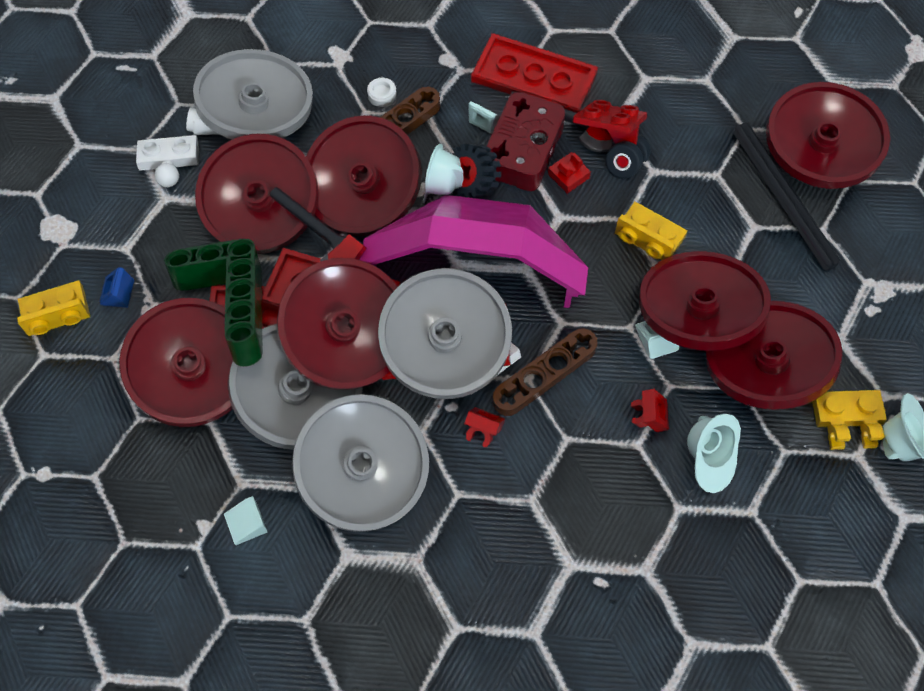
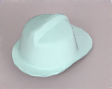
[423,144,464,203]
[883,393,924,461]
[687,413,741,493]

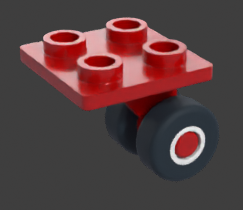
[573,100,651,179]

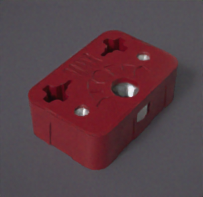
[486,92,565,191]

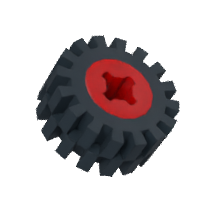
[451,144,501,199]

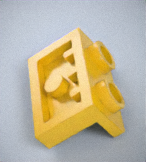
[615,202,688,260]
[17,280,90,336]

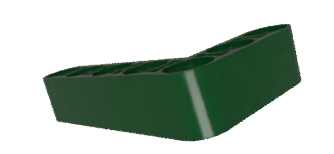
[164,239,263,366]

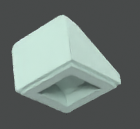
[469,101,500,134]
[635,321,679,359]
[224,496,268,546]

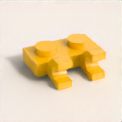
[812,390,887,450]

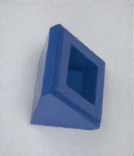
[99,267,134,308]

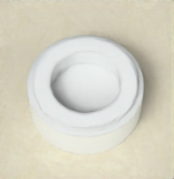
[367,78,397,107]

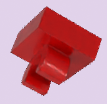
[548,152,591,194]
[631,389,669,432]
[464,407,505,447]

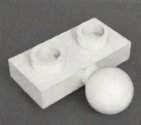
[136,135,199,187]

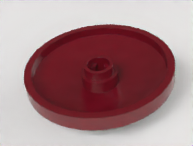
[766,82,890,189]
[306,115,422,236]
[195,134,319,254]
[639,251,771,351]
[277,258,398,390]
[119,298,233,427]
[706,301,842,410]

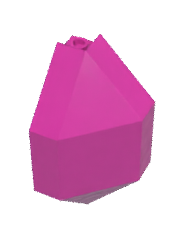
[359,195,588,308]

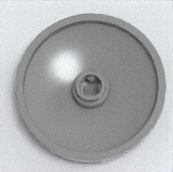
[193,49,313,140]
[378,268,512,399]
[228,324,362,450]
[292,395,429,532]

